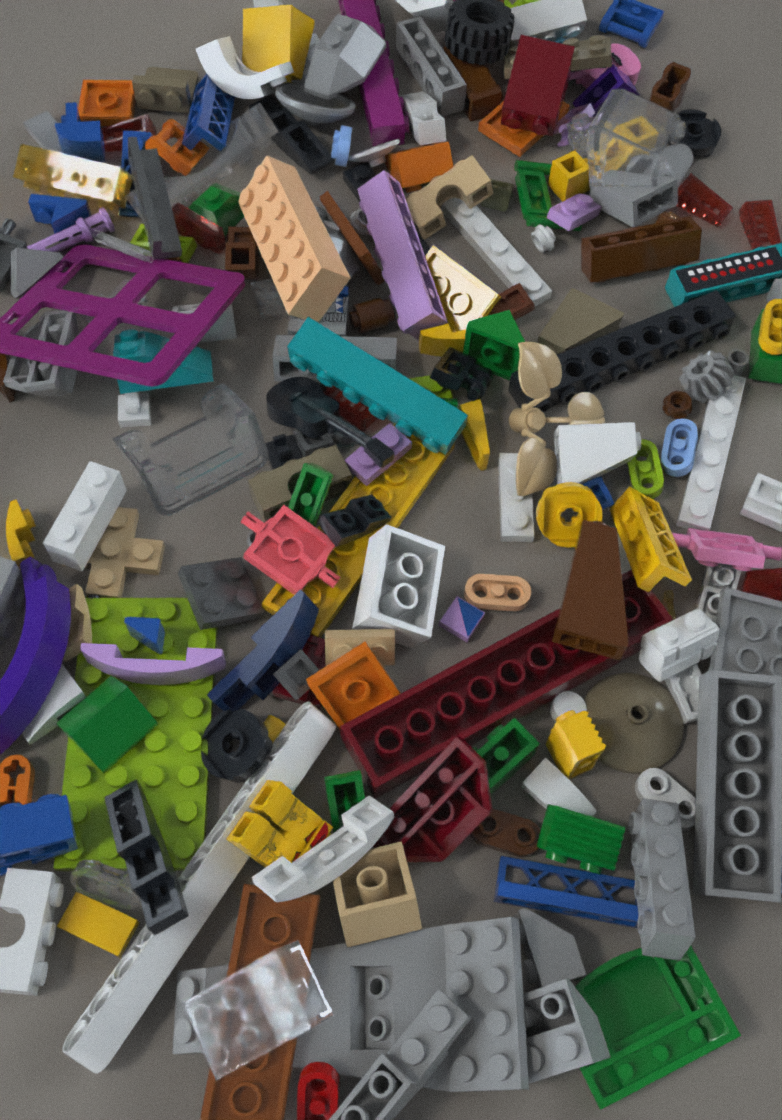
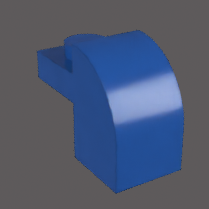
[55,102,105,163]

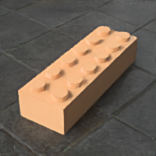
[238,155,351,323]

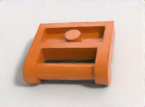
[145,119,210,177]

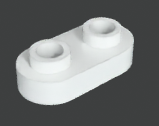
[635,768,696,831]

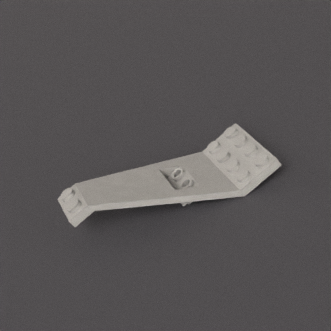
[173,917,529,1092]

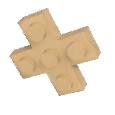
[62,507,165,598]

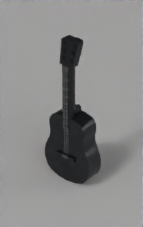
[266,377,394,468]

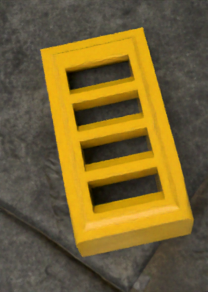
[458,399,490,471]

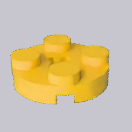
[536,482,603,548]

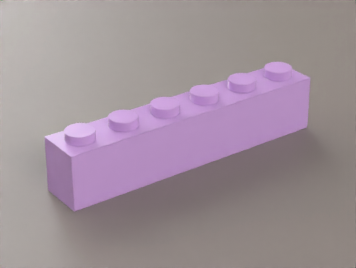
[357,170,448,340]

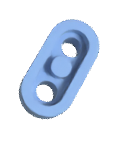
[331,125,352,167]
[661,419,698,477]

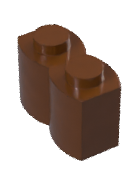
[645,62,691,127]

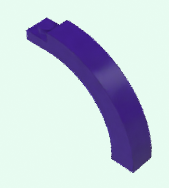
[0,557,71,755]

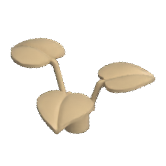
[509,342,605,496]

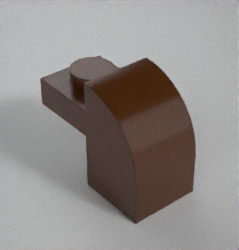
[225,227,259,280]

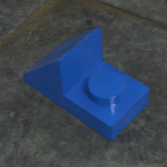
[28,194,91,241]

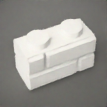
[639,609,720,682]

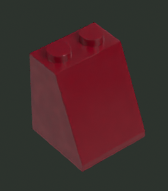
[501,35,575,137]

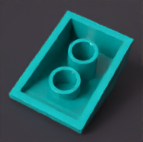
[113,329,214,394]

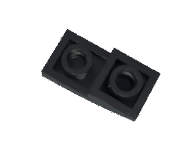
[317,495,392,547]

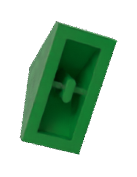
[324,770,365,833]

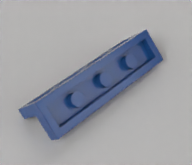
[182,73,235,152]
[494,856,638,928]

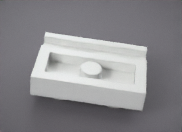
[740,473,782,532]

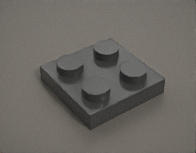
[178,557,265,630]

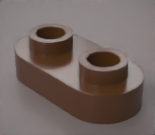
[470,808,540,858]

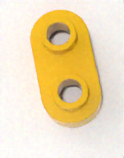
[758,299,782,355]

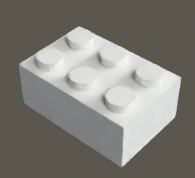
[352,524,445,648]

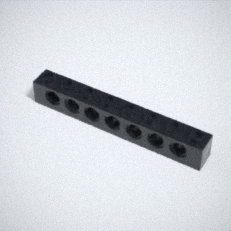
[508,290,736,413]

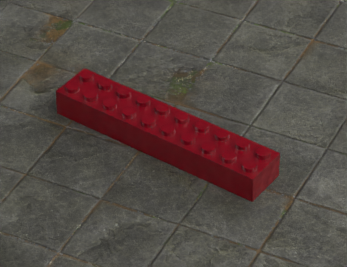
[340,569,673,799]

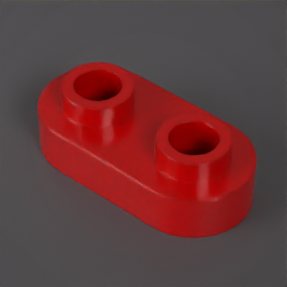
[297,1061,340,1120]

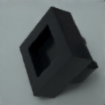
[263,433,302,470]

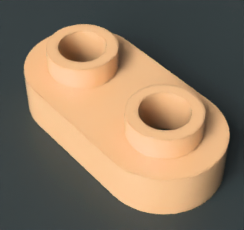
[464,574,531,611]

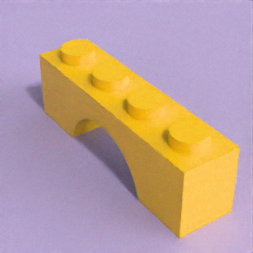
[548,119,658,202]

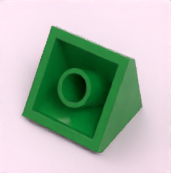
[463,310,525,381]
[56,676,158,773]

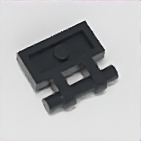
[430,347,493,401]

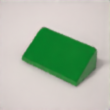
[288,463,334,527]

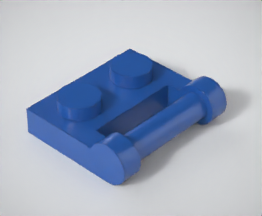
[599,0,664,48]

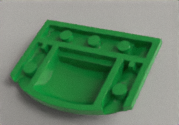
[575,945,741,1110]

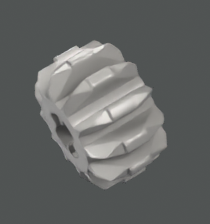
[679,350,735,403]

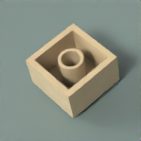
[333,841,422,947]

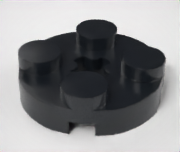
[665,109,721,157]
[201,709,273,783]

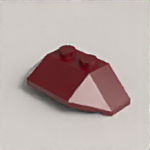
[373,735,493,863]

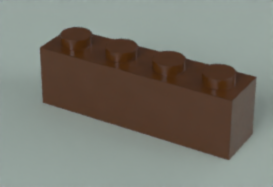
[581,216,702,283]

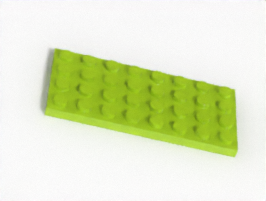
[53,598,218,872]

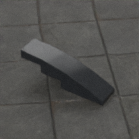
[249,95,334,175]
[104,779,189,935]

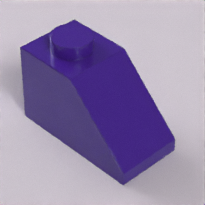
[572,64,640,122]

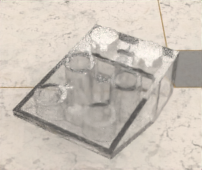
[183,940,334,1081]

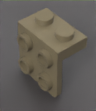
[132,67,199,113]

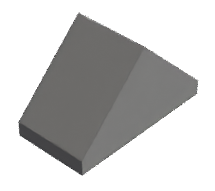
[11,248,63,298]

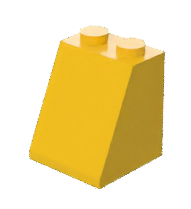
[242,5,315,83]

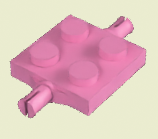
[672,528,782,571]

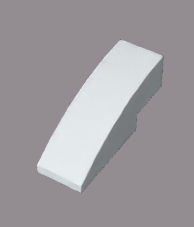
[398,91,446,145]

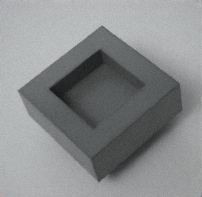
[273,649,319,700]

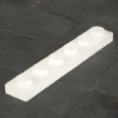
[440,198,552,306]
[676,375,746,530]

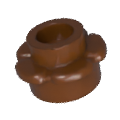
[662,391,693,420]

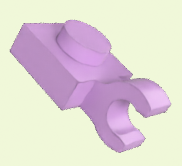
[554,103,595,147]

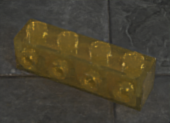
[13,144,133,211]

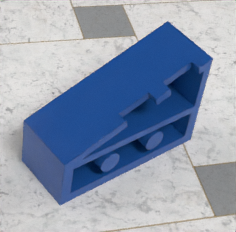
[0,794,78,876]

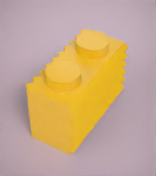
[545,710,606,780]

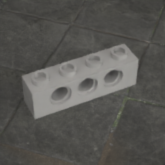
[396,16,467,117]

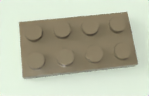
[504,35,612,79]

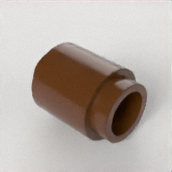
[349,297,395,334]

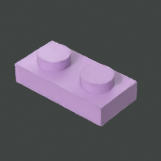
[547,193,602,231]
[344,423,412,486]

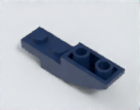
[207,589,319,711]

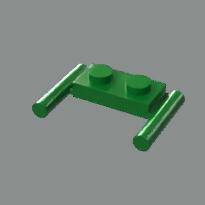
[514,160,582,232]

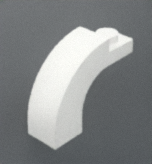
[196,36,294,99]

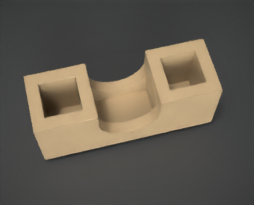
[406,155,493,240]

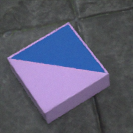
[439,596,485,643]

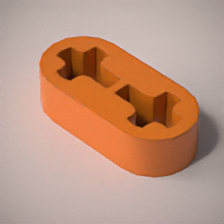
[0,754,35,807]

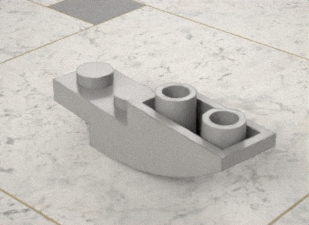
[329,989,472,1120]

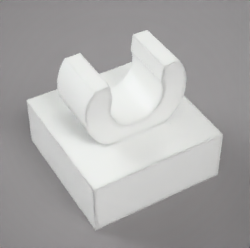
[118,392,151,428]

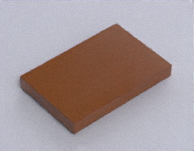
[319,191,385,285]

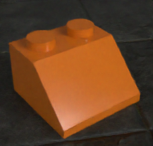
[384,141,454,193]

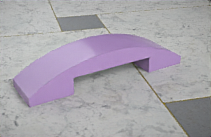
[80,643,226,685]

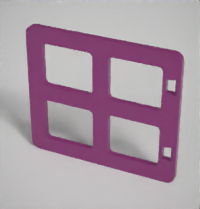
[0,245,246,387]

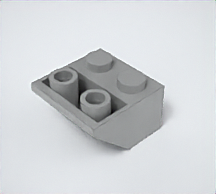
[523,978,611,1083]

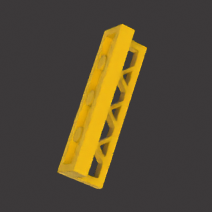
[609,486,692,592]

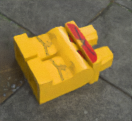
[226,780,333,868]

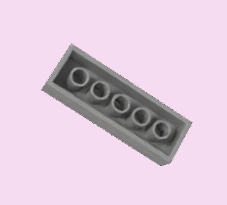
[693,670,782,903]

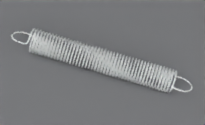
[93,230,153,263]

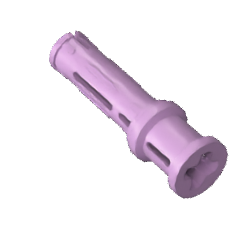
[26,207,115,252]

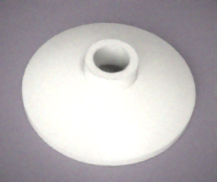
[348,139,400,167]

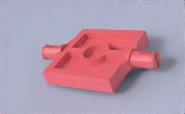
[240,505,341,595]

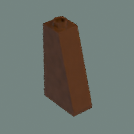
[552,520,628,660]

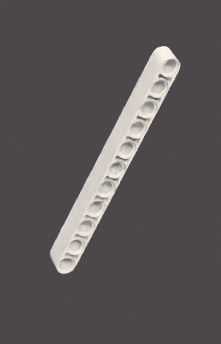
[62,702,336,1074]

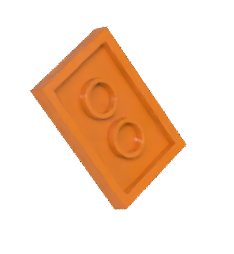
[478,101,570,157]

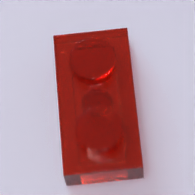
[172,202,226,254]

